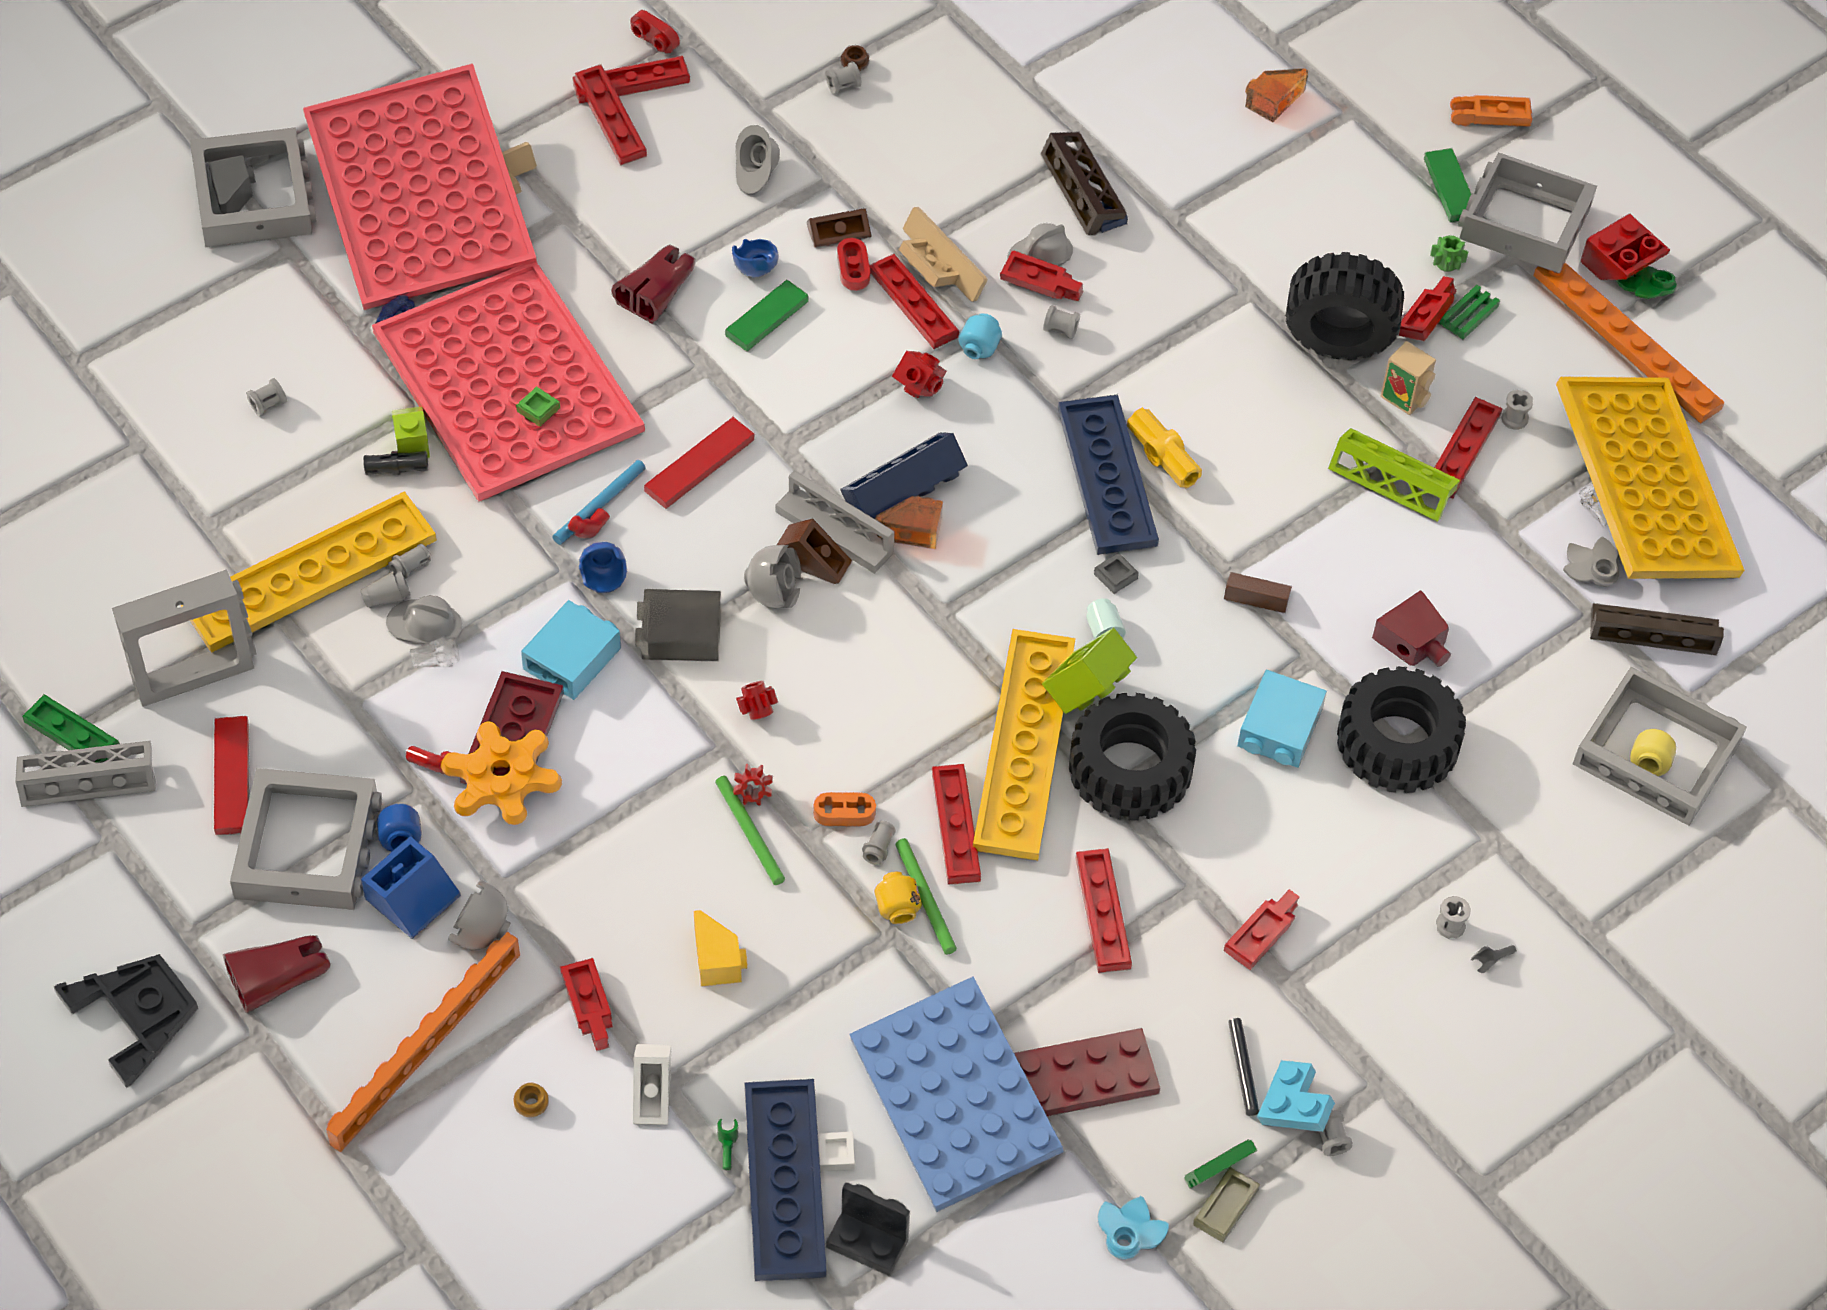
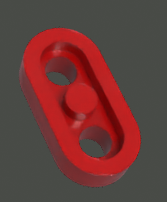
[630,10,680,54]
[837,238,870,290]

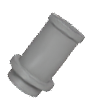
[389,544,431,578]
[862,821,896,864]

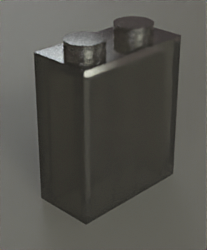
[635,589,721,661]

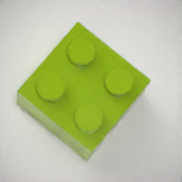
[1042,627,1138,714]

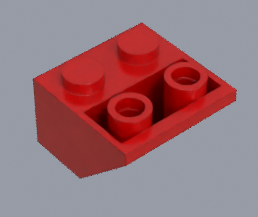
[1580,213,1670,280]

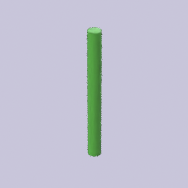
[715,776,785,885]
[895,838,957,955]

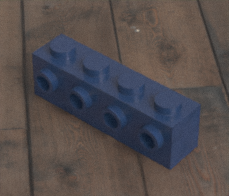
[840,432,968,522]

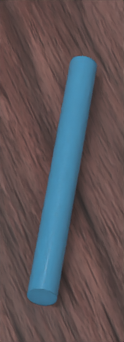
[552,460,646,545]

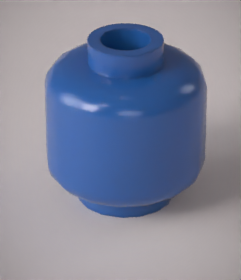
[377,804,422,852]

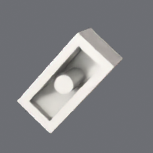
[633,1044,671,1125]

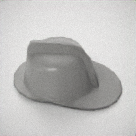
[736,125,780,194]
[1007,223,1073,266]
[386,595,462,647]

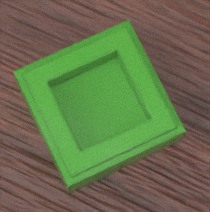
[516,386,560,427]

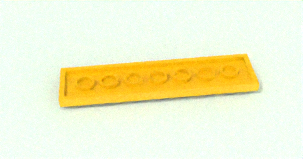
[181,491,437,653]
[973,629,1076,861]

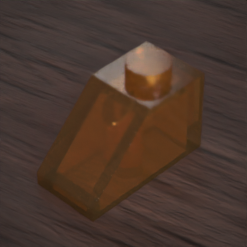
[1245,68,1309,123]
[875,496,943,549]

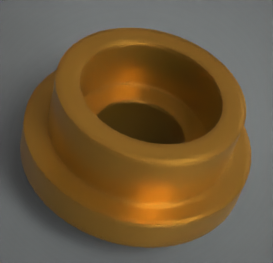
[513,1083,549,1117]

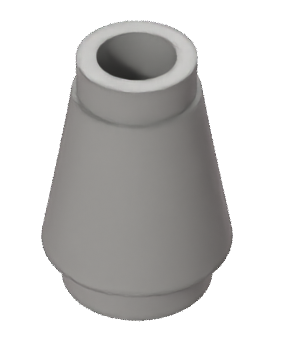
[361,571,410,607]

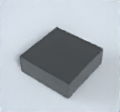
[1094,552,1139,594]

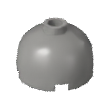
[744,545,801,608]
[448,880,511,950]

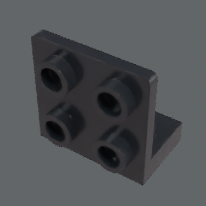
[826,1182,910,1276]

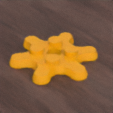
[441,722,562,825]

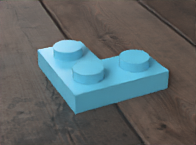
[1257,1060,1335,1132]

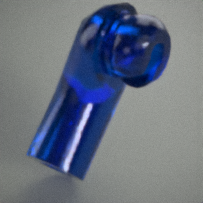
[375,295,415,324]

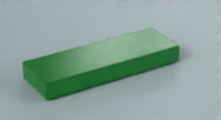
[1424,148,1471,222]
[725,280,809,352]
[22,694,120,763]

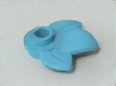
[1098,1196,1169,1259]

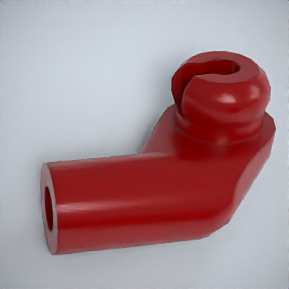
[568,508,610,538]
[406,746,451,774]

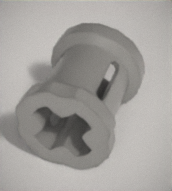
[825,62,861,94]
[1043,305,1080,339]
[246,378,287,416]
[1501,390,1533,430]
[1436,896,1471,938]
[1320,1110,1353,1156]

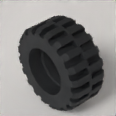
[1285,252,1404,360]
[1337,666,1466,793]
[1069,693,1196,820]

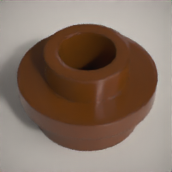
[841,45,869,71]

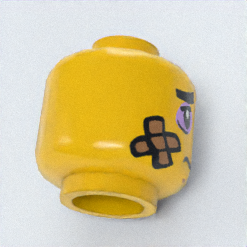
[874,871,922,924]

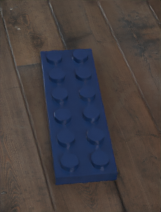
[1058,394,1159,555]
[745,1079,827,1281]

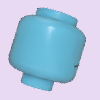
[958,313,1002,359]

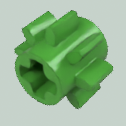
[1430,235,1468,272]

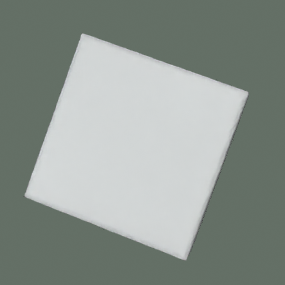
[818,1132,855,1172]

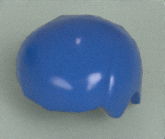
[732,239,779,278]
[579,542,627,593]

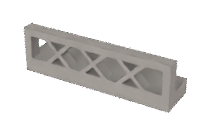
[775,470,894,574]
[15,740,156,807]

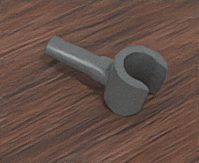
[1471,945,1516,973]

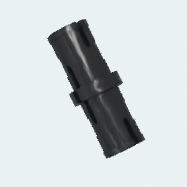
[363,450,428,476]

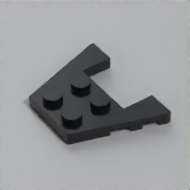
[54,954,198,1088]

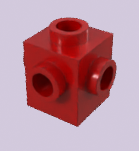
[891,351,947,398]

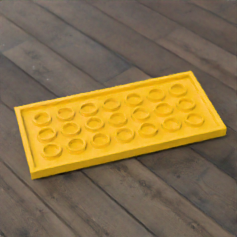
[1556,377,1745,579]

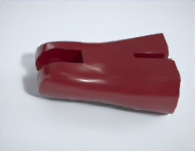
[611,244,696,323]
[223,935,331,1013]

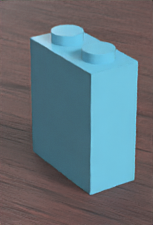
[521,600,621,700]
[1237,669,1327,768]

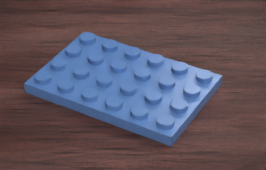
[849,976,1064,1212]

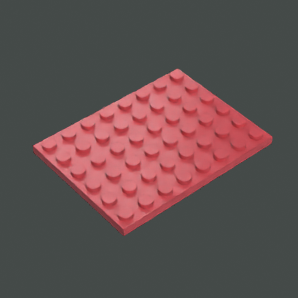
[303,64,537,310]
[372,262,645,502]

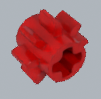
[736,681,778,720]
[733,764,773,806]

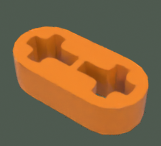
[813,792,876,826]

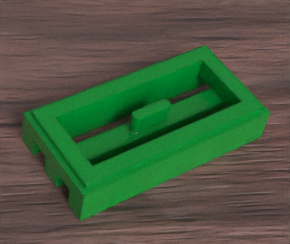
[1440,285,1500,340]
[1184,1139,1257,1188]

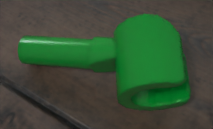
[717,1119,738,1170]

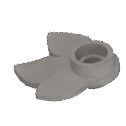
[1563,537,1619,587]

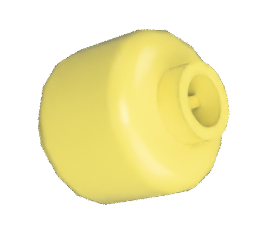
[1630,729,1677,776]

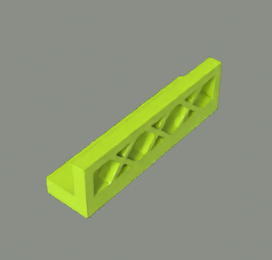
[1328,428,1460,522]

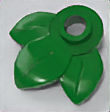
[1617,266,1677,299]

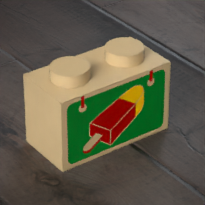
[1380,341,1436,415]

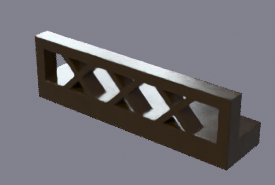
[1040,132,1127,235]
[1590,603,1724,656]

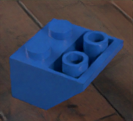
[361,836,461,939]

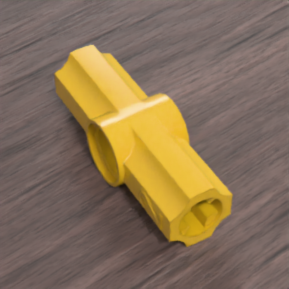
[1127,407,1202,489]

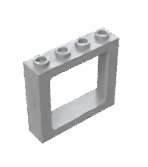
[190,127,316,247]
[1458,152,1597,273]
[112,570,257,707]
[1573,667,1747,826]
[230,768,382,910]

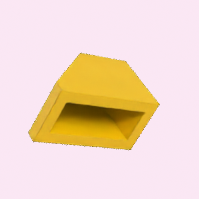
[693,910,747,986]

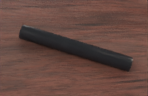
[1228,1018,1259,1116]

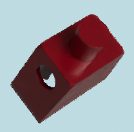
[1372,590,1451,667]

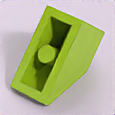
[391,407,430,458]

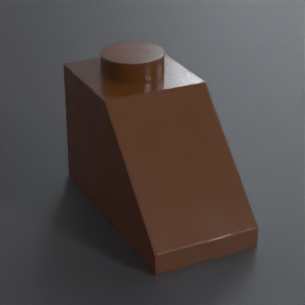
[777,518,852,584]

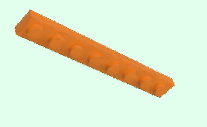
[1533,263,1724,424]
[326,932,520,1153]

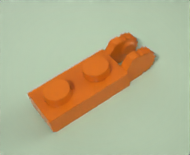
[1450,95,1532,127]

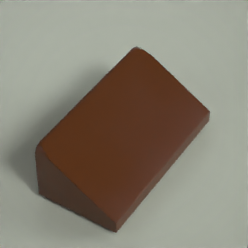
[807,208,872,248]
[1224,572,1292,613]

